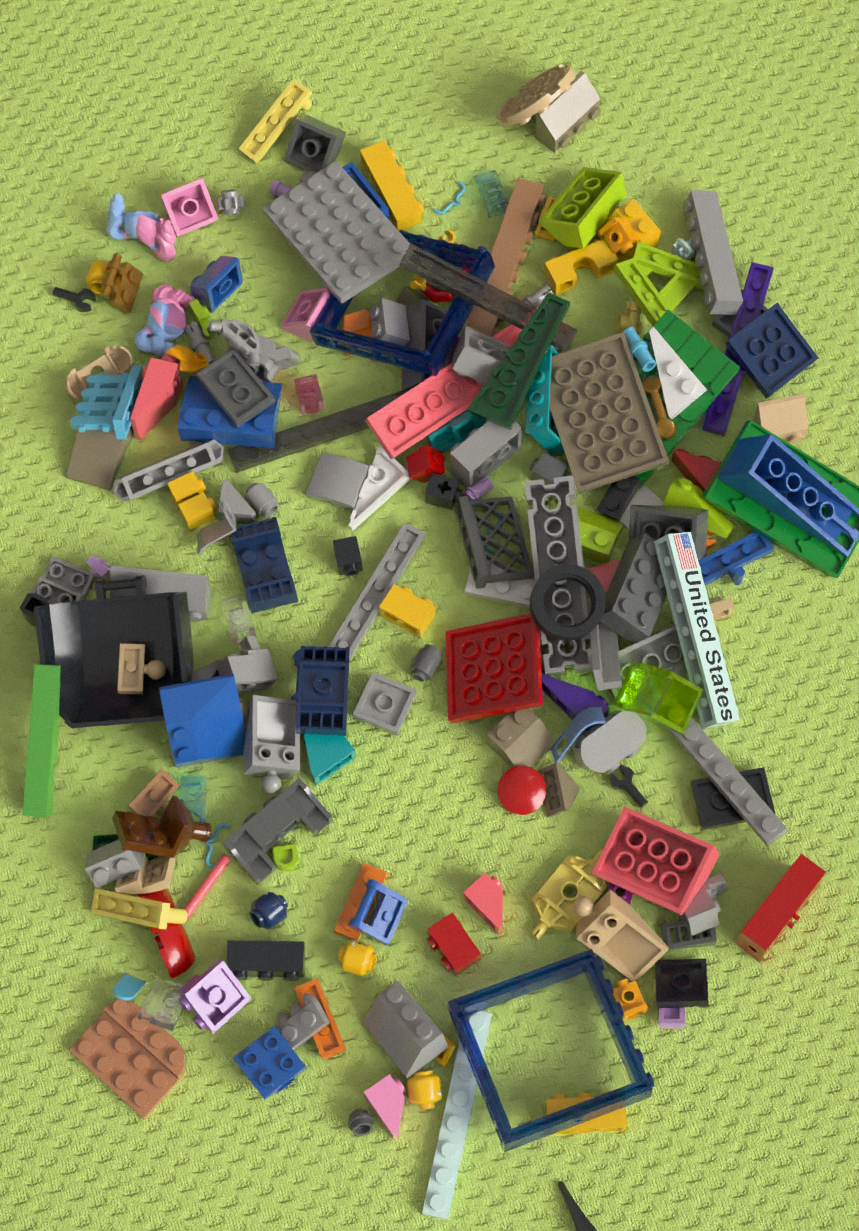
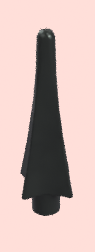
[558,1181,597,1231]

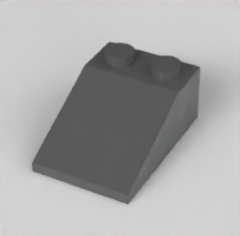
[629,505,708,560]

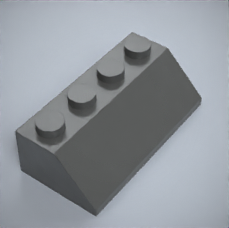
[401,299,456,392]

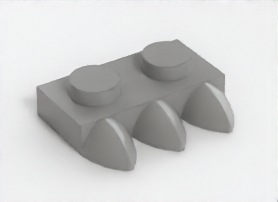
[277,993,330,1050]

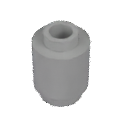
[245,483,280,518]

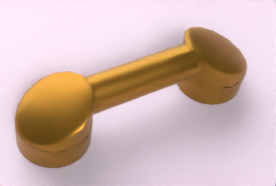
[642,376,677,440]

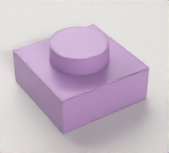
[86,555,111,579]
[659,1007,685,1028]

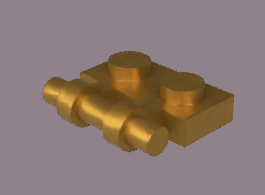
[100,254,143,314]

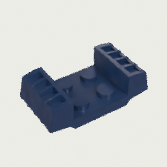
[231,517,298,614]
[296,646,350,736]

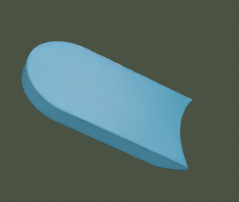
[113,973,146,1001]

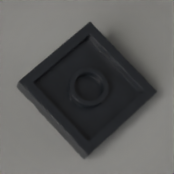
[655,958,709,1008]

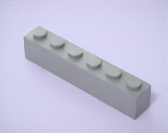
[683,190,743,315]

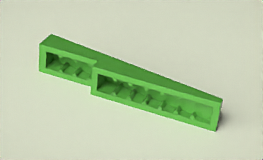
[22,664,61,817]

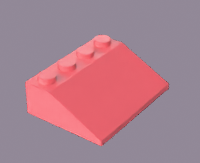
[591,806,720,916]

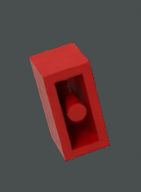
[426,912,481,976]

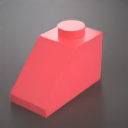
[463,873,503,935]

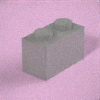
[369,298,410,354]
[85,840,144,888]

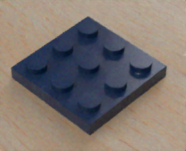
[724,303,818,399]

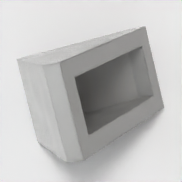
[218,479,257,524]

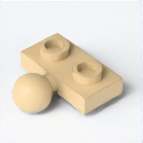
[118,643,166,694]

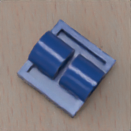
[233,1026,306,1101]

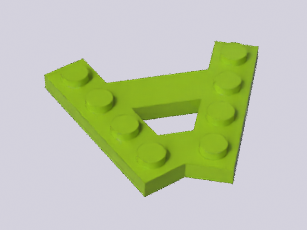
[613,242,704,326]

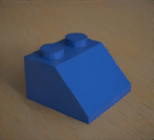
[190,256,243,313]

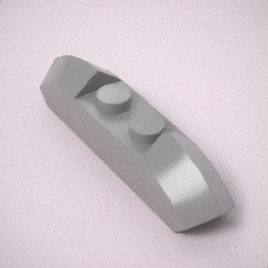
[112,439,223,502]

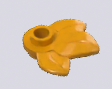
[165,345,209,373]

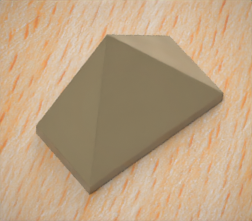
[538,762,580,818]

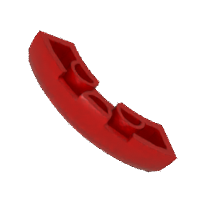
[137,888,195,979]

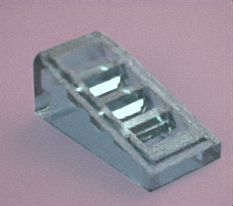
[474,170,509,218]

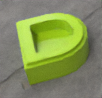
[271,843,298,871]

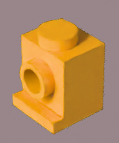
[598,217,640,255]
[611,979,648,1022]

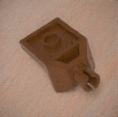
[112,795,211,858]

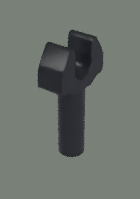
[53,287,96,312]
[609,765,648,808]

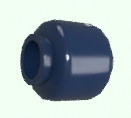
[249,892,288,930]

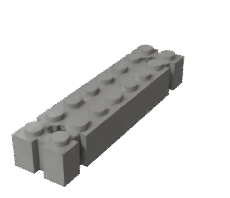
[524,475,593,676]

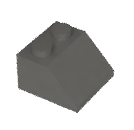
[284,115,346,173]

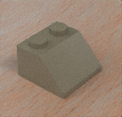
[486,709,556,768]

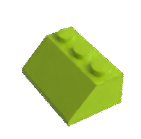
[551,503,624,564]

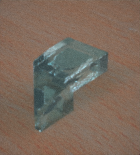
[180,775,207,823]

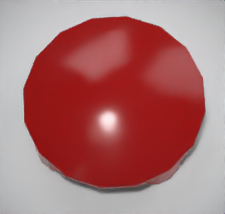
[497,766,546,815]

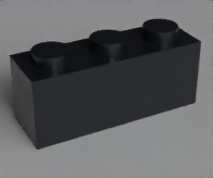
[226,940,306,981]

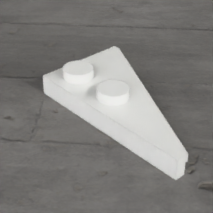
[649,327,707,419]
[348,445,411,531]

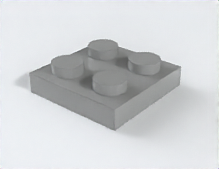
[353,672,417,736]

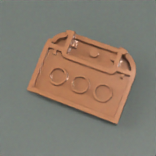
[69,999,186,1120]

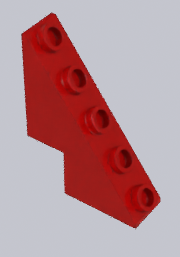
[671,449,721,492]

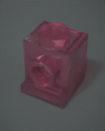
[294,374,324,414]

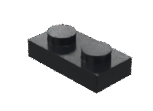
[597,476,642,522]

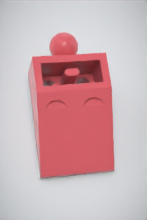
[130,353,183,441]

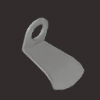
[197,501,236,555]

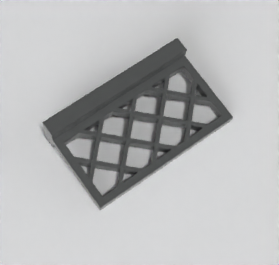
[455,496,534,589]

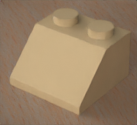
[753,393,808,444]

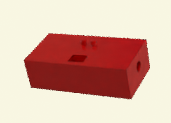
[736,854,826,962]

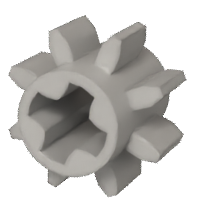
[217,189,245,215]

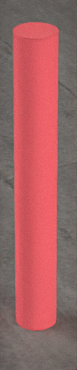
[184,854,231,921]

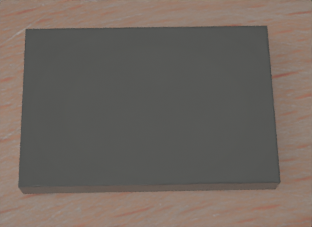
[196,348,276,428]

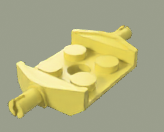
[530,849,608,941]

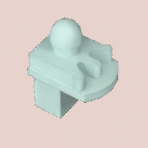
[672,238,696,261]

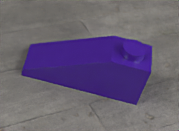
[541,673,609,733]

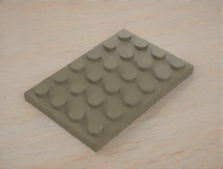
[550,332,669,494]

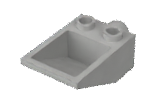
[243,695,300,794]

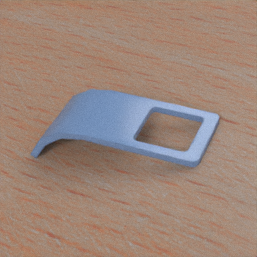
[551,707,606,763]

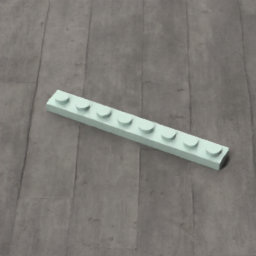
[422,1008,492,1220]

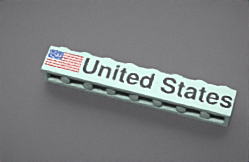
[654,532,740,729]

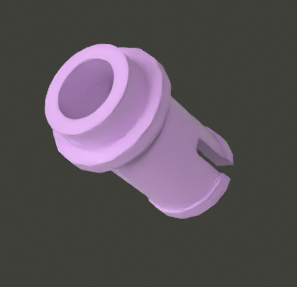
[269,180,292,197]
[463,476,494,500]

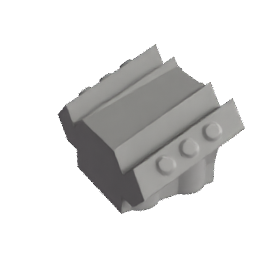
[224,334,302,382]

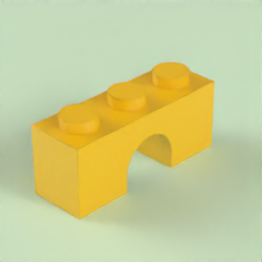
[544,239,619,296]

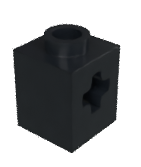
[425,473,462,510]
[333,536,363,576]

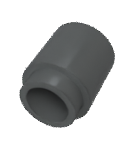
[409,644,442,682]

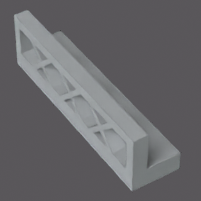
[588,600,622,691]

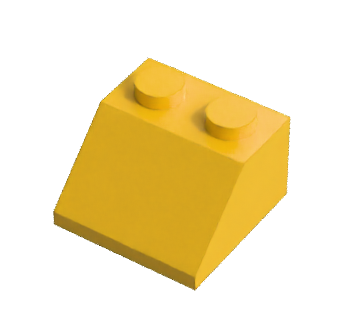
[595,199,661,263]

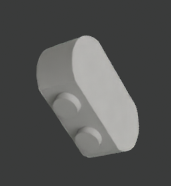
[573,710,646,773]

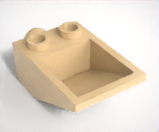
[573,890,669,982]

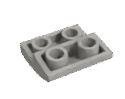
[306,453,369,509]
[32,556,96,603]

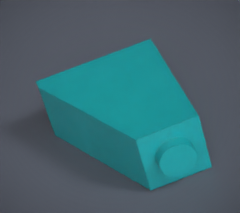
[304,734,356,785]

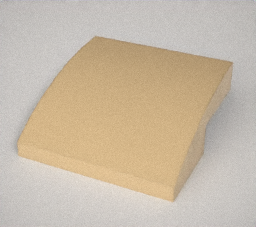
[115,853,176,894]

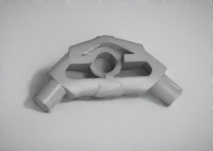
[209,319,262,367]

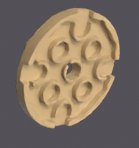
[497,63,576,127]

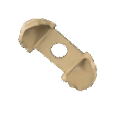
[65,345,133,400]

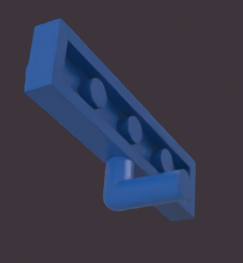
[698,532,773,586]

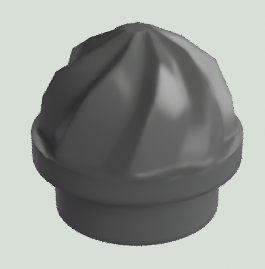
[348,1109,374,1136]

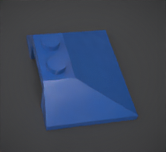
[159,673,246,768]

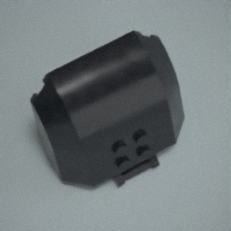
[34,575,193,728]

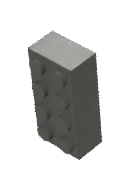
[600,533,667,644]

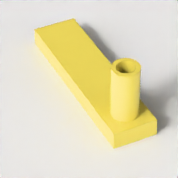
[239,78,312,164]
[91,888,187,929]

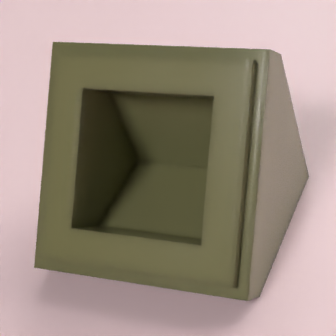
[396,286,428,307]

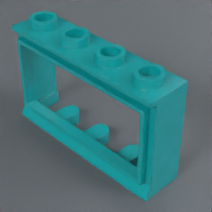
[525,345,565,456]

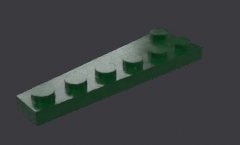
[467,293,570,430]

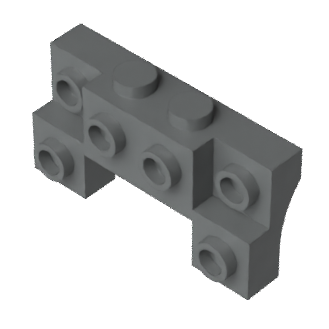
[223,778,333,885]

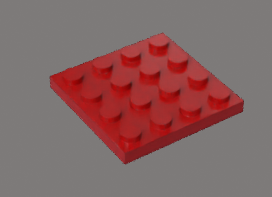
[446,613,543,724]

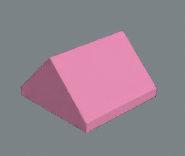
[160,177,219,237]
[280,287,333,342]

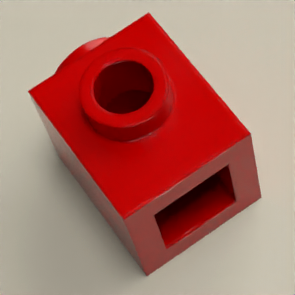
[406,446,445,483]

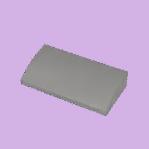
[608,624,688,705]

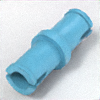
[623,327,657,372]

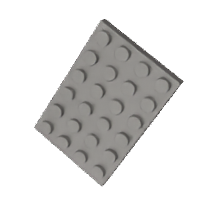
[262,161,416,304]

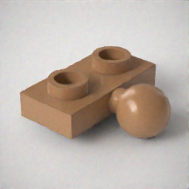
[128,769,180,816]

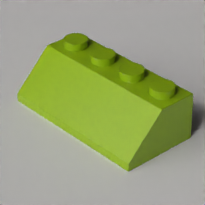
[539,167,627,249]

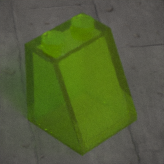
[613,660,703,734]

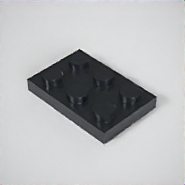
[690,767,775,830]

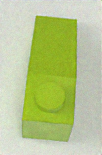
[663,477,734,539]

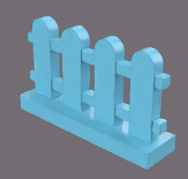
[70,365,143,440]

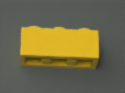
[545,1091,627,1135]

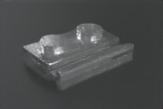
[138,976,184,1031]

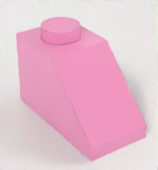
[364,1074,406,1139]

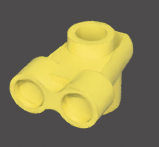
[615,300,643,335]

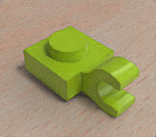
[189,299,221,341]

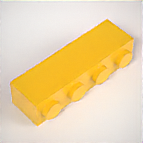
[360,140,424,232]

